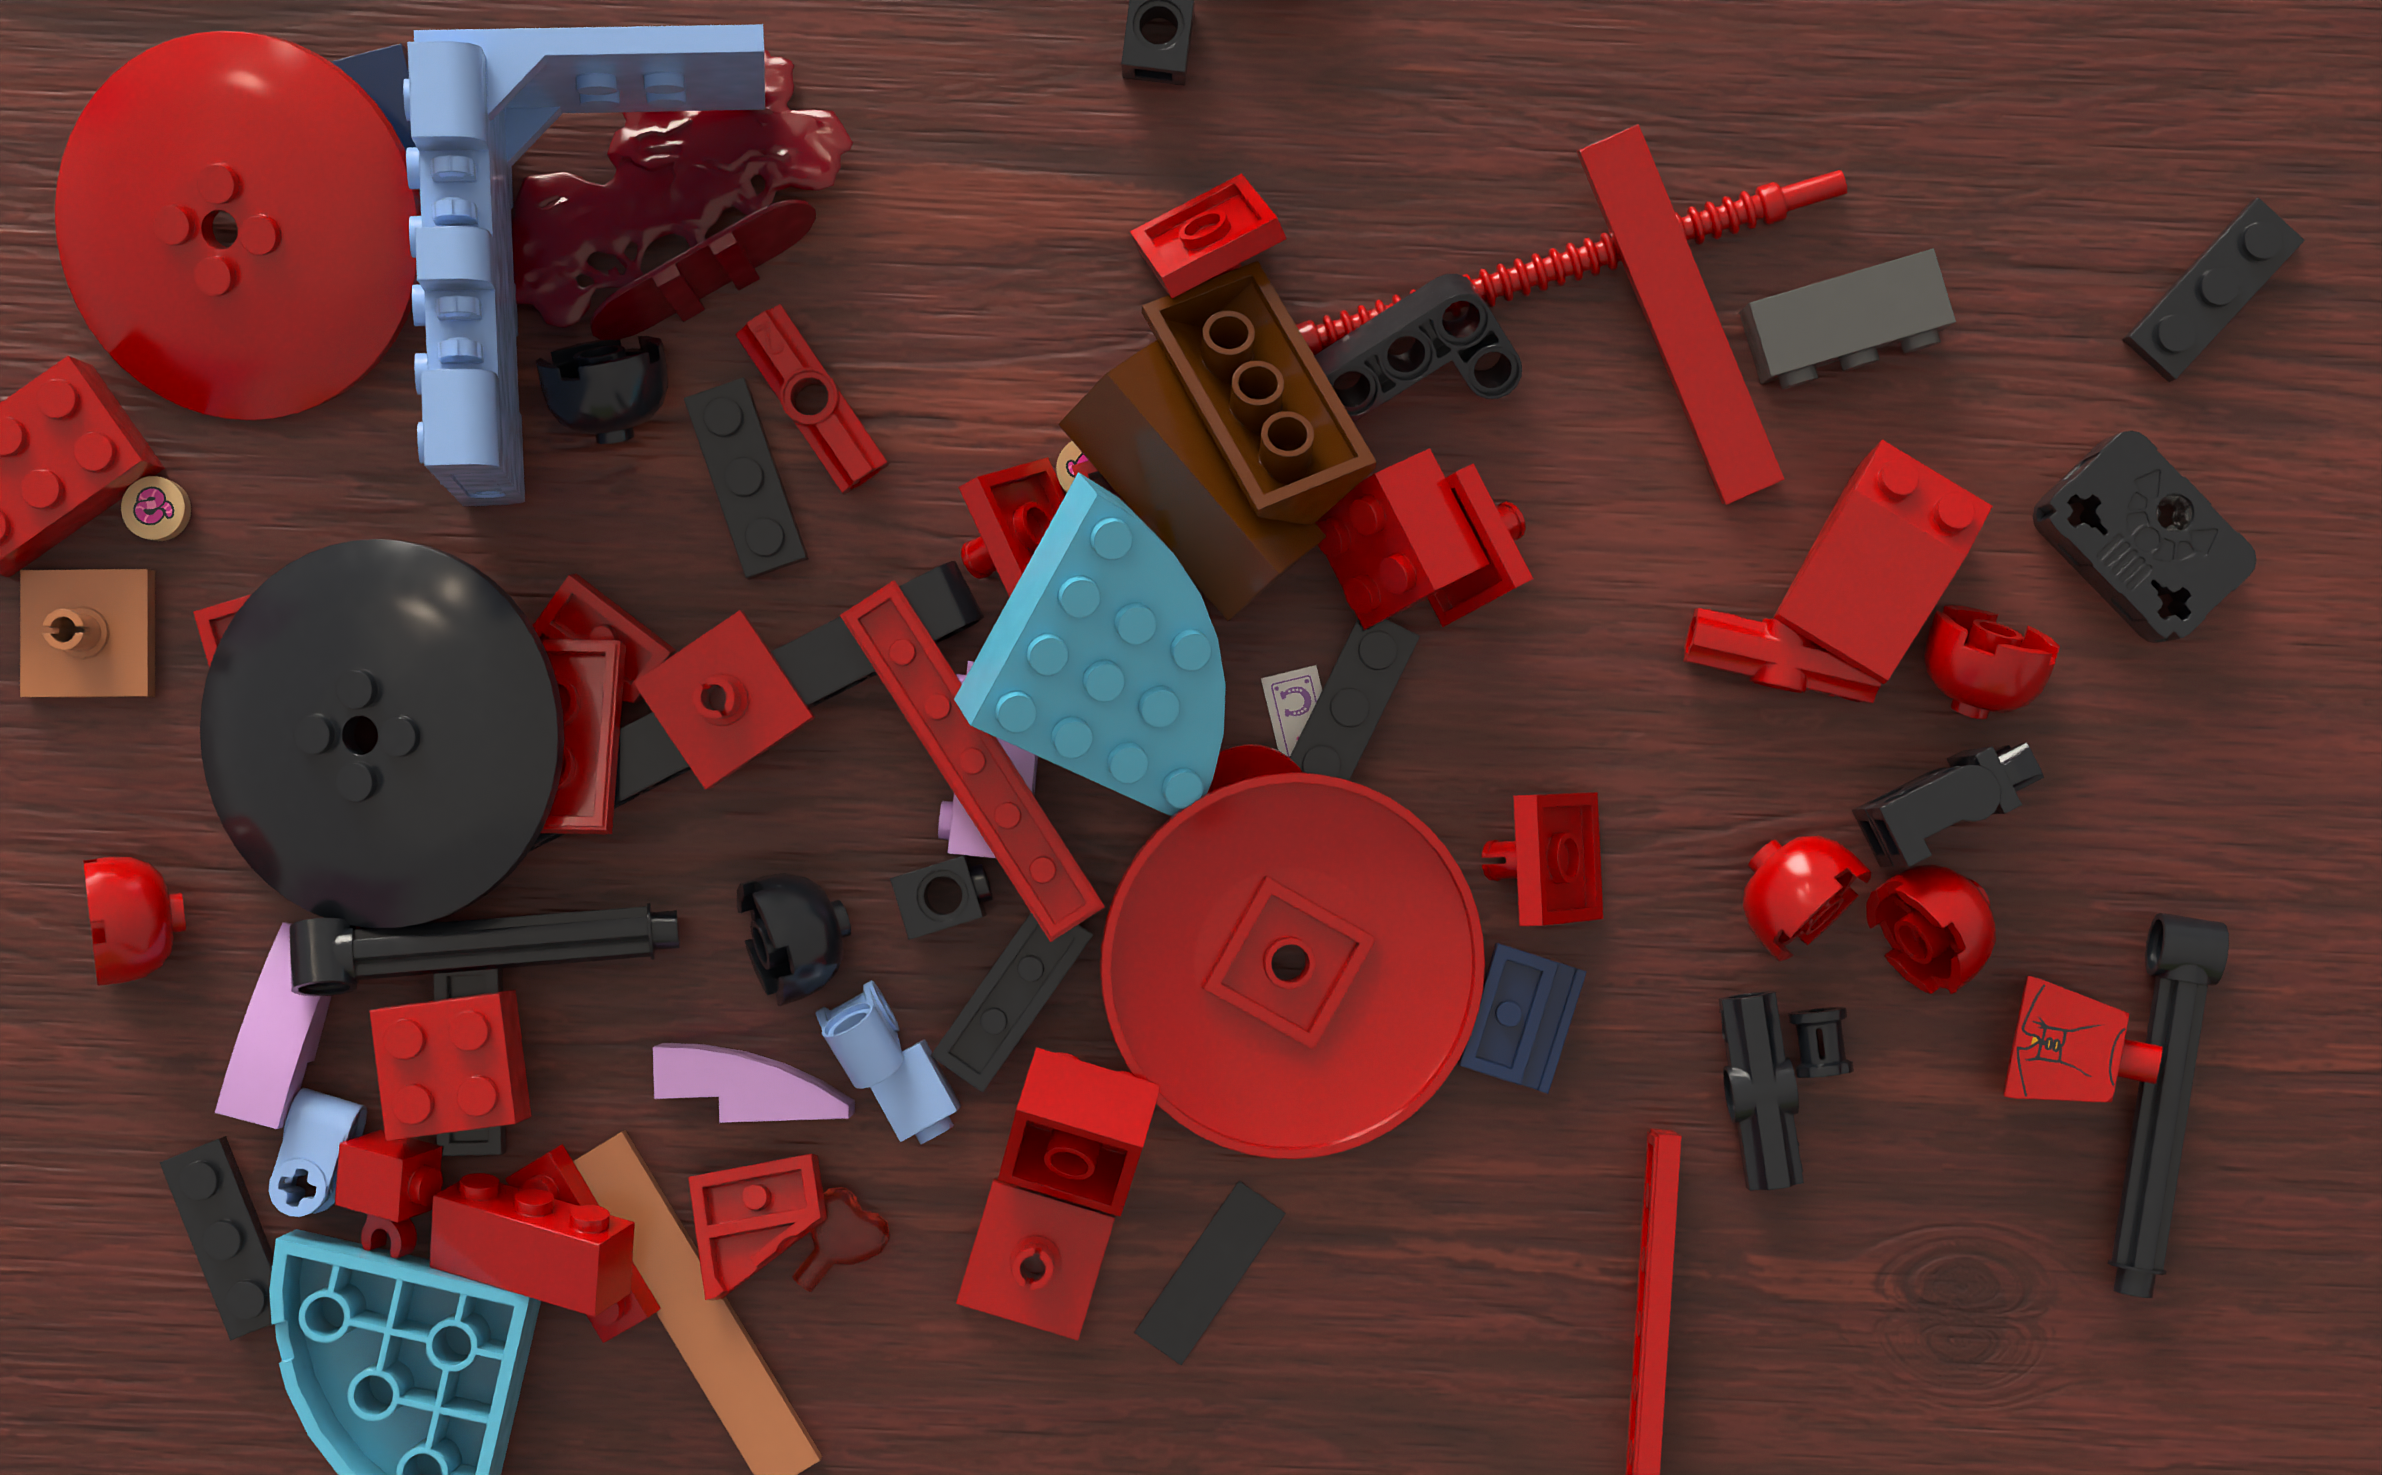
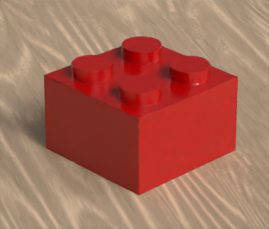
[1315,448,1490,630]
[370,990,532,1141]
[998,1047,1161,1217]

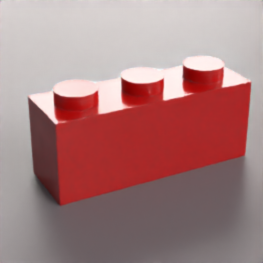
[430,1173,635,1317]

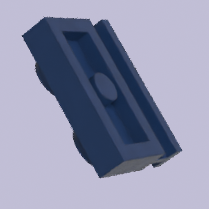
[1458,943,1587,1094]

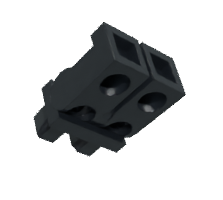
[1852,743,2044,867]

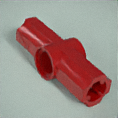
[735,304,889,495]
[1683,608,1881,704]

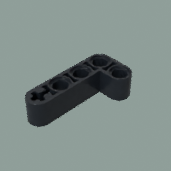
[1314,274,1522,422]

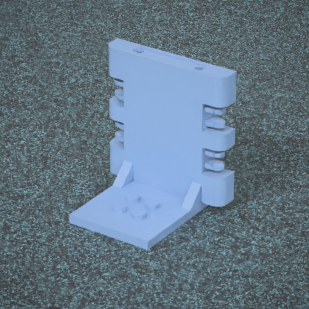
[403,24,765,506]

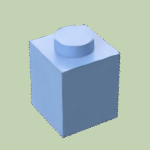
[870,1039,961,1144]

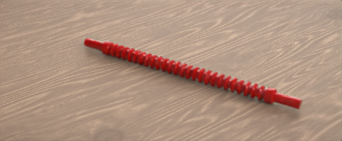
[1296,170,1847,355]

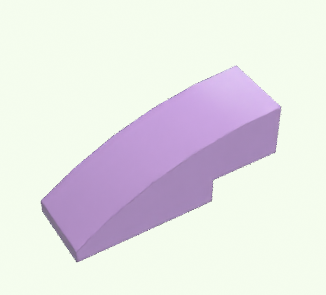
[215,922,331,1129]
[653,1043,855,1123]

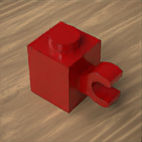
[335,1130,443,1259]

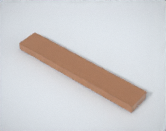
[573,1130,823,1475]

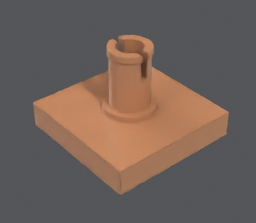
[20,569,155,698]

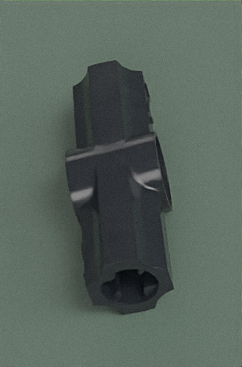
[1718,991,1804,1191]

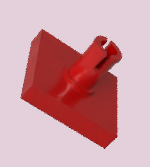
[1130,173,1287,299]
[958,457,1065,598]
[1428,464,1533,627]
[633,610,815,790]
[1481,792,1603,926]
[956,1178,1116,1341]

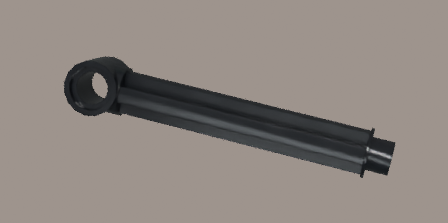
[289,903,680,996]
[2108,913,2229,1298]

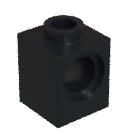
[1121,0,1194,86]
[890,855,993,940]

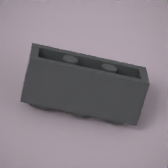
[1739,248,1956,390]

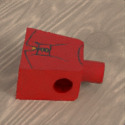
[2003,976,2163,1102]

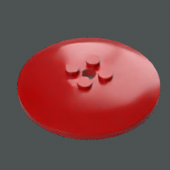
[55,31,421,420]
[1100,772,1485,1159]

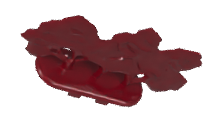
[511,50,853,340]

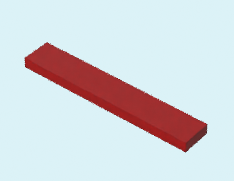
[1576,124,1785,505]
[840,580,1106,942]
[1625,1128,1682,1475]

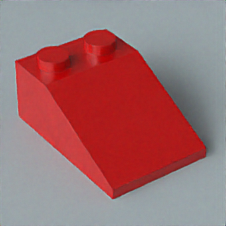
[1773,440,1993,684]

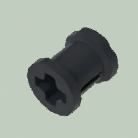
[1788,1007,1854,1078]

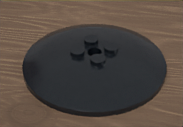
[200,539,565,928]

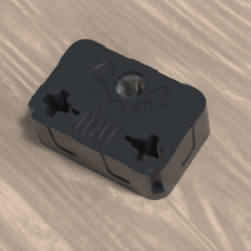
[2032,431,2257,643]

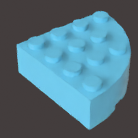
[954,472,1226,817]
[269,1229,541,1475]

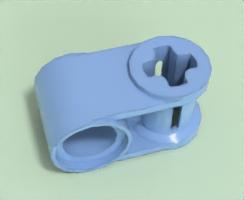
[816,980,904,1089]
[268,1088,367,1217]

